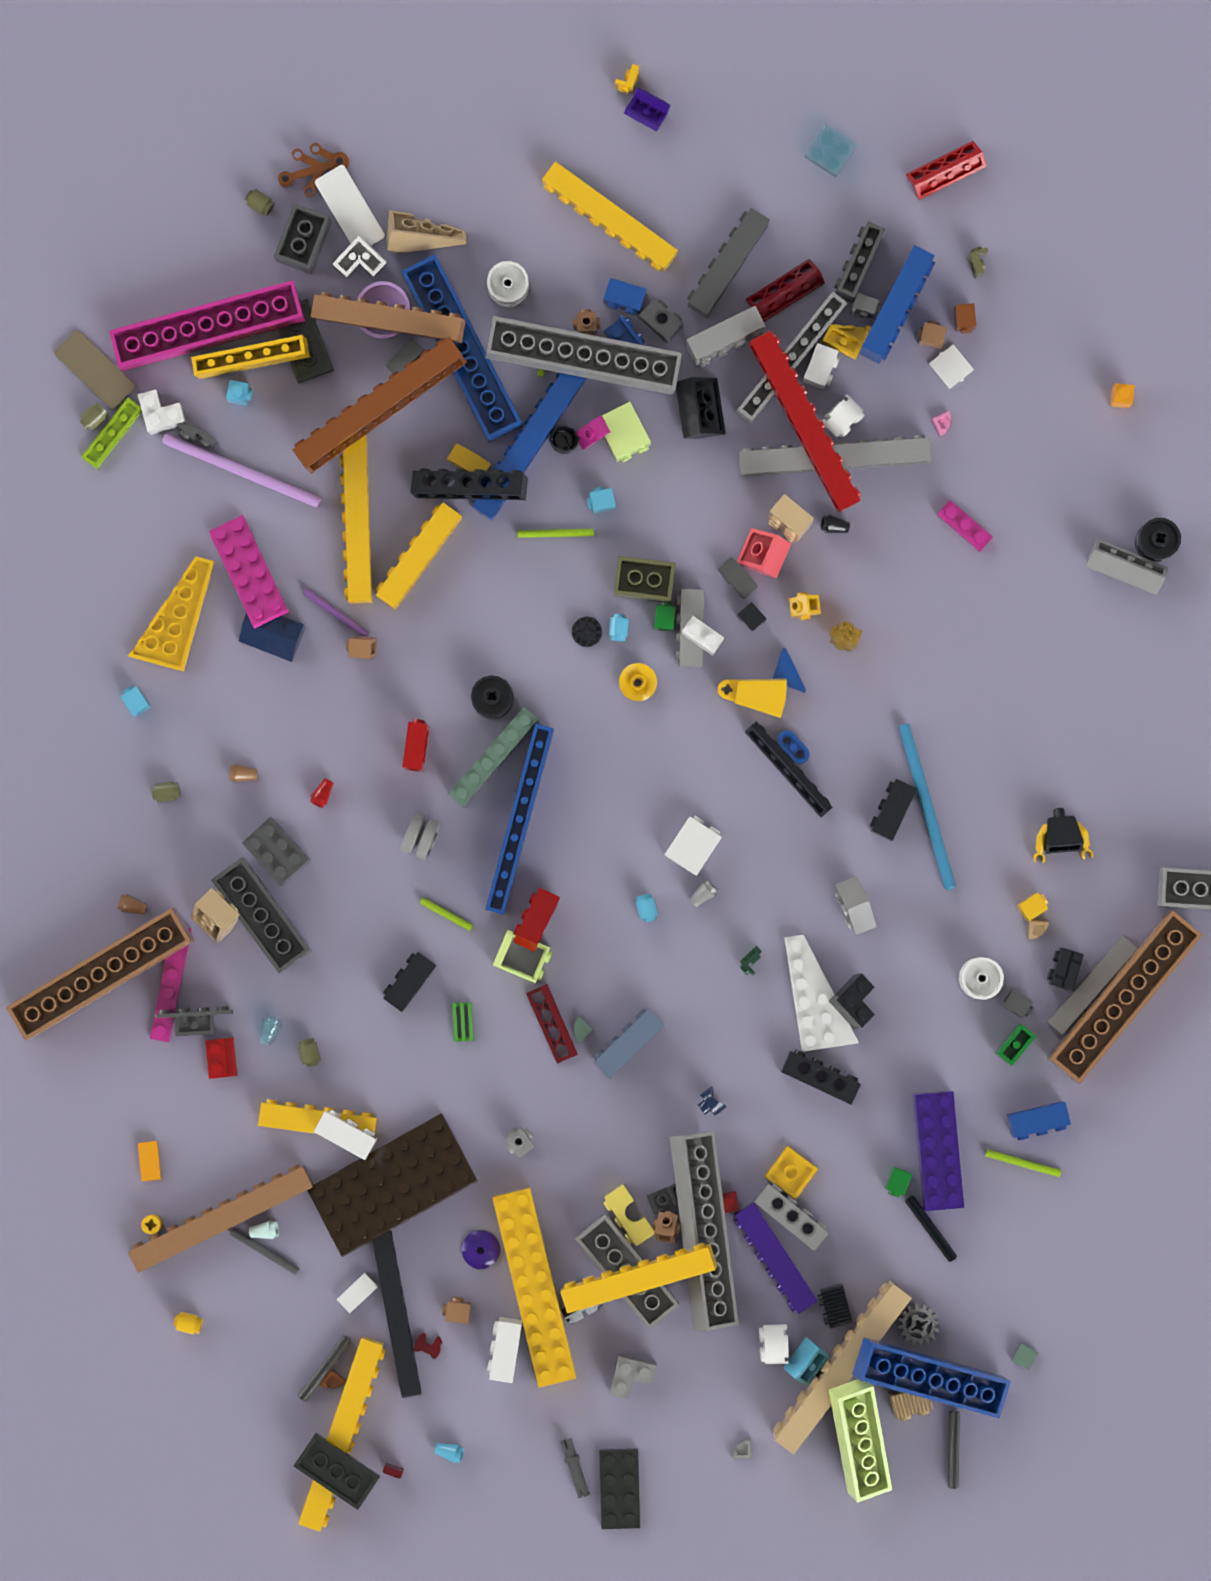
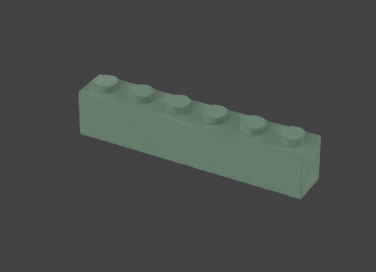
[448,707,539,808]

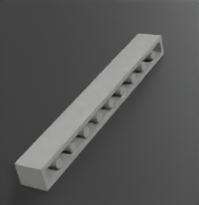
[739,435,932,477]

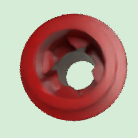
[310,778,334,808]

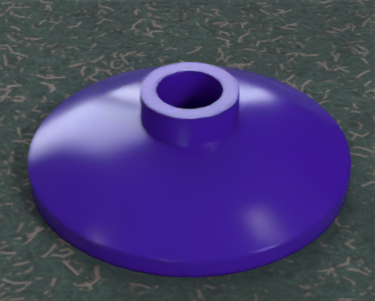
[462,1230,500,1269]

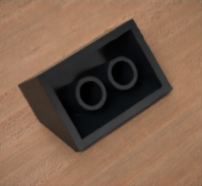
[676,377,726,439]

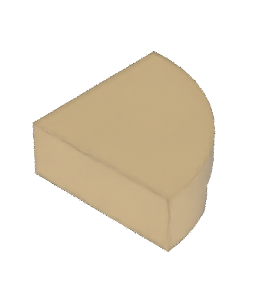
[1028,920,1049,940]

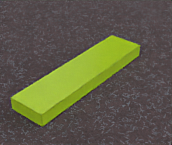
[81,398,142,469]

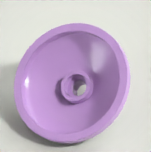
[356,281,411,339]

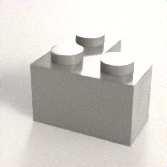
[834,876,877,935]
[610,1354,657,1400]

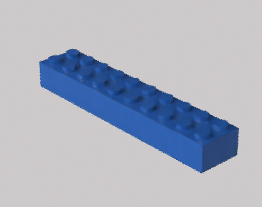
[401,254,523,443]

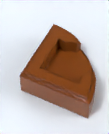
[319,1369,347,1388]

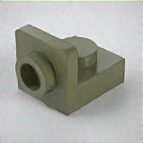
[967,247,988,279]

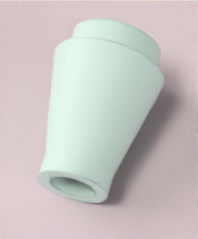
[249,1220,279,1239]

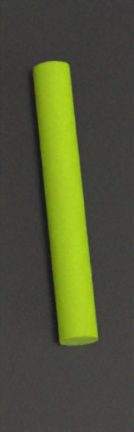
[419,897,473,931]

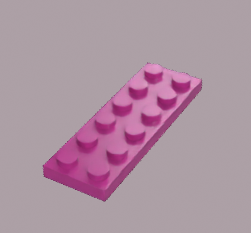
[209,515,289,629]

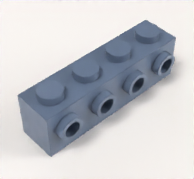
[594,1008,665,1079]

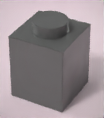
[1001,989,1033,1018]

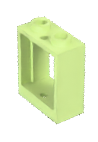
[493,930,552,983]

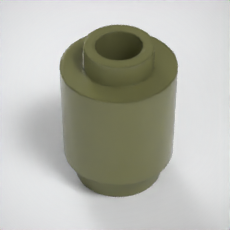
[245,189,275,216]
[80,402,108,430]
[151,781,181,803]
[298,1038,321,1067]

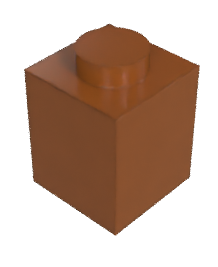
[953,303,976,334]

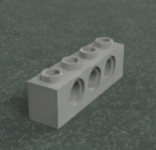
[753,1183,829,1251]

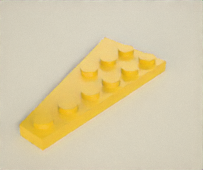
[128,556,215,672]

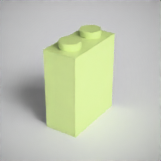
[602,402,651,462]

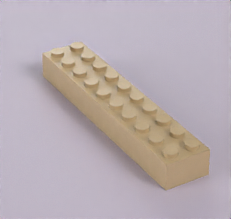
[773,1280,912,1455]

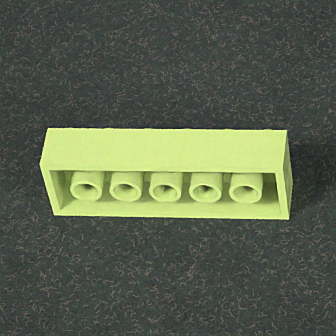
[829,1379,892,1503]

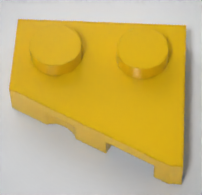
[821,324,872,360]

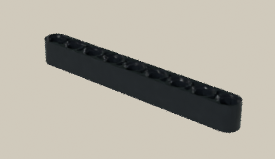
[372,1230,422,1398]

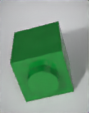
[654,602,676,632]
[885,1166,912,1198]

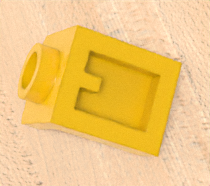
[615,64,640,93]

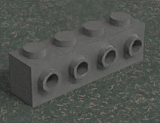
[834,221,885,302]

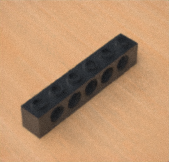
[410,468,528,501]

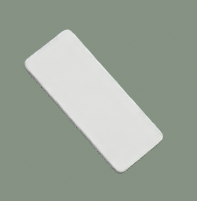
[315,165,385,246]

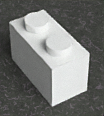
[802,343,840,390]
[681,616,724,656]

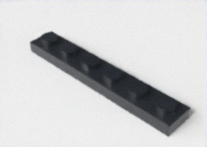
[745,721,833,817]

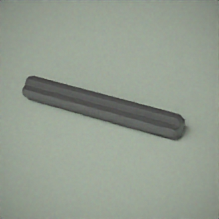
[298,1335,351,1402]
[948,1411,960,1489]

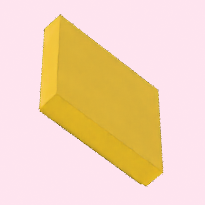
[764,1146,818,1200]

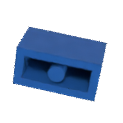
[603,278,647,315]

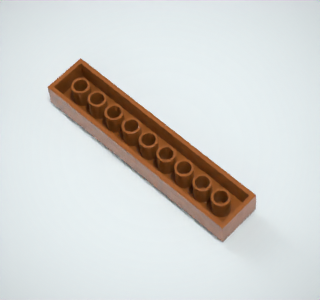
[292,337,467,474]

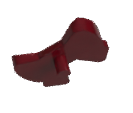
[414,1333,443,1359]

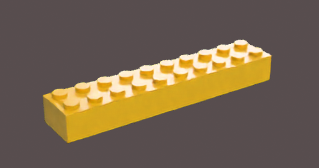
[492,1187,577,1388]

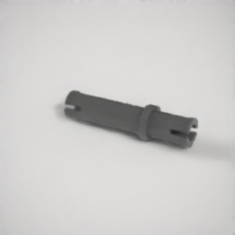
[560,1438,590,1498]

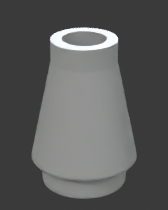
[689,880,718,907]

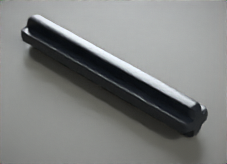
[905,1195,957,1262]

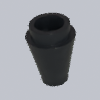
[821,514,850,533]

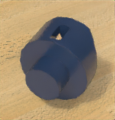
[697,1086,726,1116]

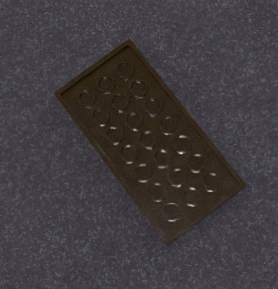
[307,1113,478,1257]

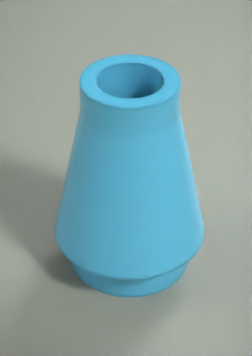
[434,1442,464,1464]

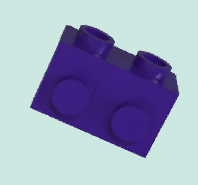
[624,87,670,132]

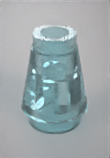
[259,1015,281,1045]

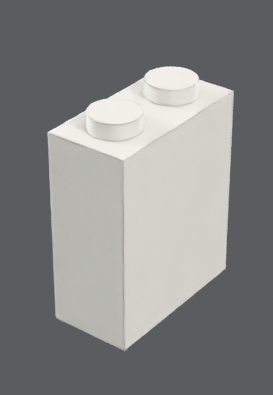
[664,816,722,876]

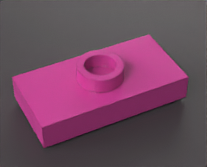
[576,416,611,450]

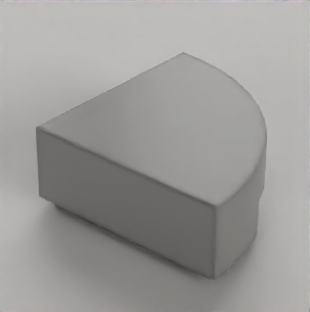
[733,1438,752,1459]

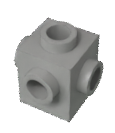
[505,1127,535,1158]

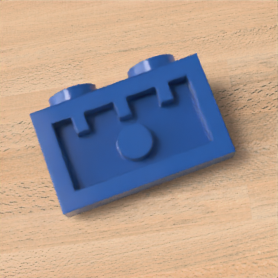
[604,315,645,346]

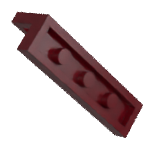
[746,259,825,322]
[526,984,578,1064]

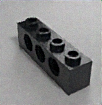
[780,1049,861,1105]

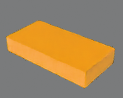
[138,1141,162,1182]

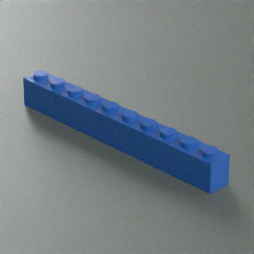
[472,372,587,521]
[485,724,554,915]

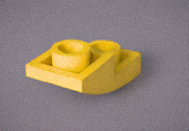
[446,443,491,472]

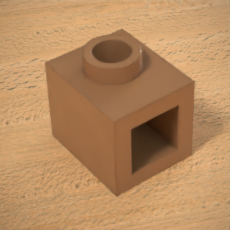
[916,321,947,349]
[346,635,377,659]
[442,1297,472,1324]

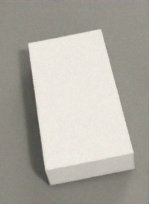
[336,1272,378,1313]

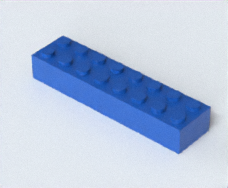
[852,1337,1011,1418]

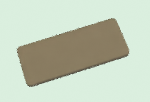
[54,330,136,410]

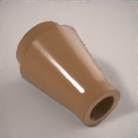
[229,764,257,783]
[117,894,147,915]

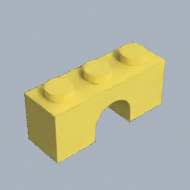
[603,1184,655,1246]

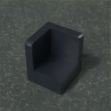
[737,602,767,631]

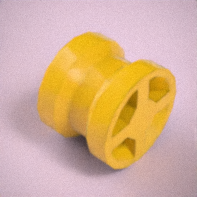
[141,1214,163,1235]

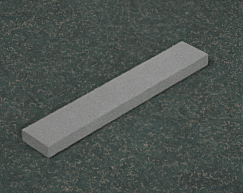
[1047,936,1138,1035]

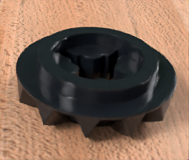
[572,616,602,647]

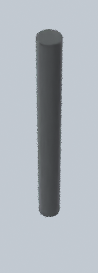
[230,1228,300,1275]

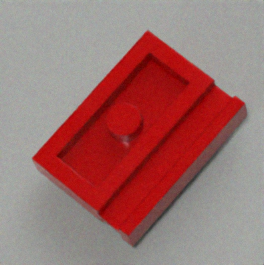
[205,1037,238,1079]

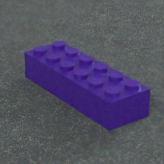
[913,1090,964,1211]

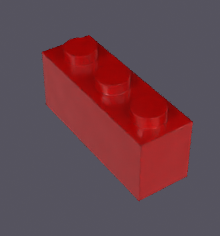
[513,887,560,952]

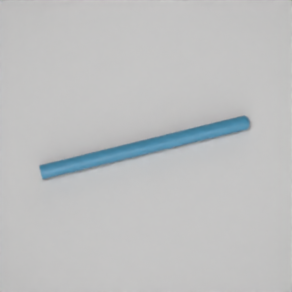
[898,723,956,890]

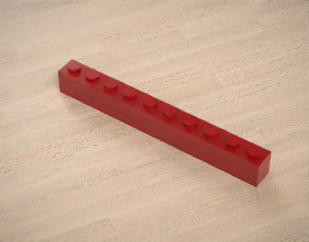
[749,330,861,513]

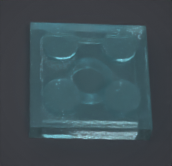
[804,124,857,177]

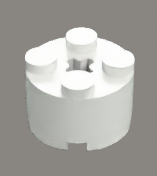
[822,394,865,438]
[759,1324,789,1364]

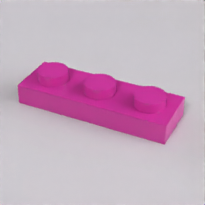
[937,500,993,552]

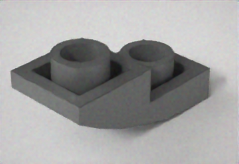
[177,423,218,448]
[717,557,758,599]
[647,1184,678,1213]

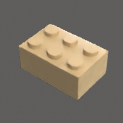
[767,494,814,544]
[190,888,240,944]

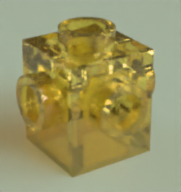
[829,621,862,652]

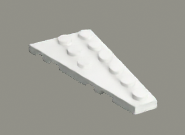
[784,935,859,1052]

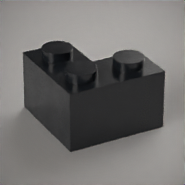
[829,973,875,1029]

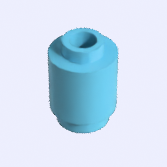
[609,614,629,642]
[635,893,659,923]

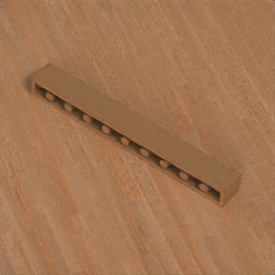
[128,1164,314,1273]

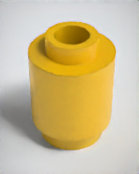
[173,1311,203,1335]

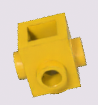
[789,592,821,620]

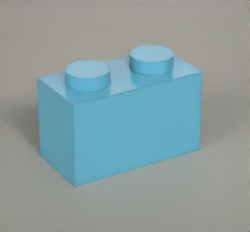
[783,1337,830,1387]

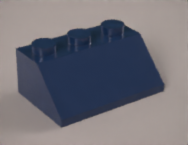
[238,613,306,662]

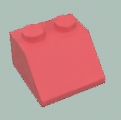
[737,528,791,578]

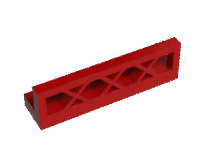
[906,141,987,200]

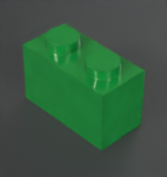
[995,1024,1037,1066]

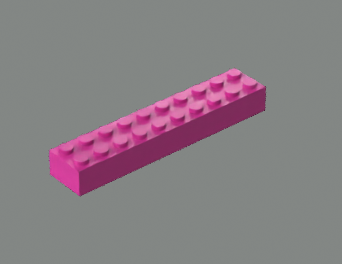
[109,280,306,371]

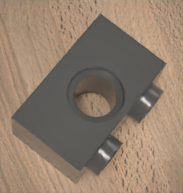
[639,298,683,344]

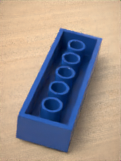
[859,245,936,364]

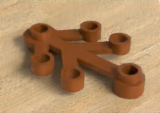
[278,143,349,197]

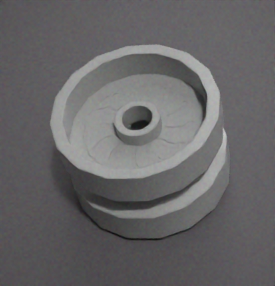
[400,812,441,861]

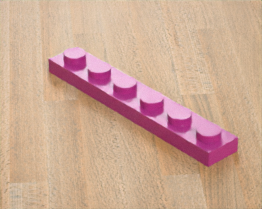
[150,928,192,1042]

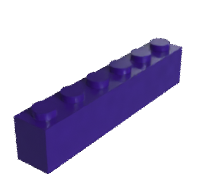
[733,1202,818,1314]

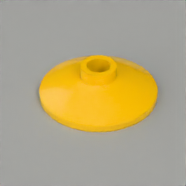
[619,663,657,701]

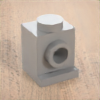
[850,293,881,319]

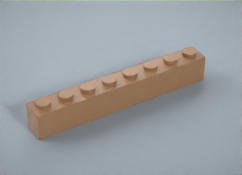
[311,292,466,343]

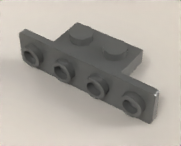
[155,1006,233,1036]

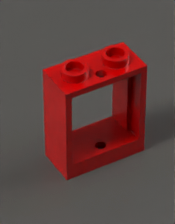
[402,719,430,772]

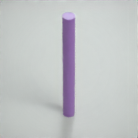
[303,588,369,636]

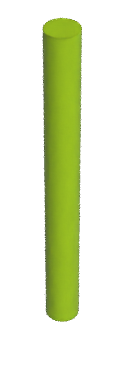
[518,529,594,538]
[985,1149,1061,1177]

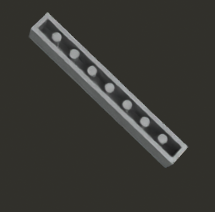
[735,292,847,424]

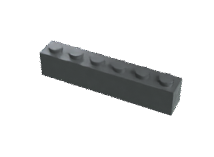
[687,208,770,318]

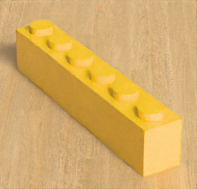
[191,335,310,379]
[375,503,462,610]
[258,1099,377,1137]

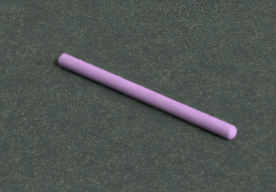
[162,434,322,508]

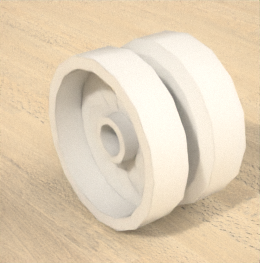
[487,261,529,308]
[958,957,1004,1000]

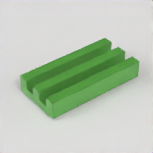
[452,1002,474,1042]

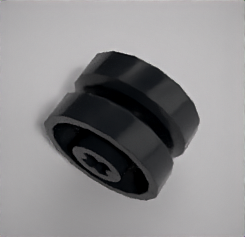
[1135,518,1181,563]
[471,675,514,719]

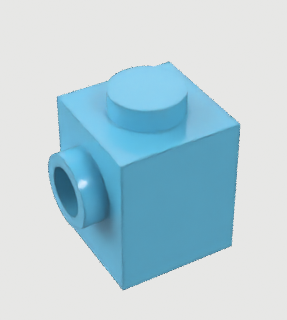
[226,380,253,406]
[587,487,616,514]

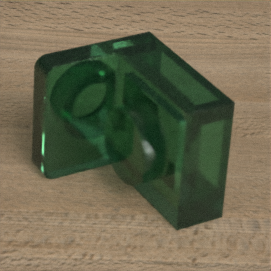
[739,946,762,976]

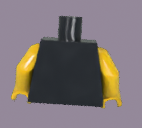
[1033,808,1093,863]

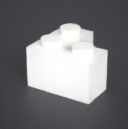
[333,235,388,277]
[138,389,187,435]

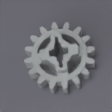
[897,1303,940,1346]

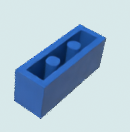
[1007,1101,1071,1140]

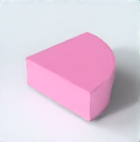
[932,411,951,437]

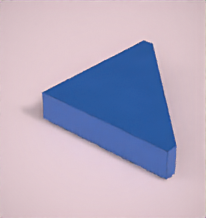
[772,647,806,693]

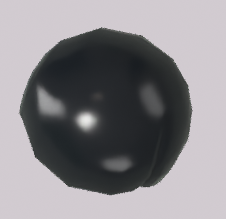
[549,426,580,454]

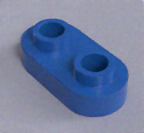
[777,730,810,764]

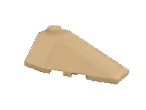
[387,210,467,253]

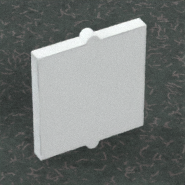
[929,344,974,390]

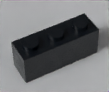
[869,779,917,841]
[383,952,437,1012]

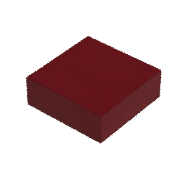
[382,1463,404,1479]

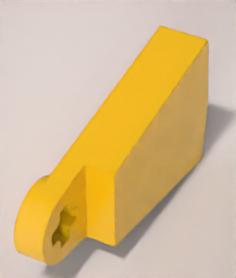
[717,679,787,718]

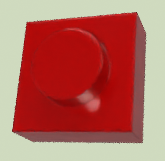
[722,1191,739,1213]

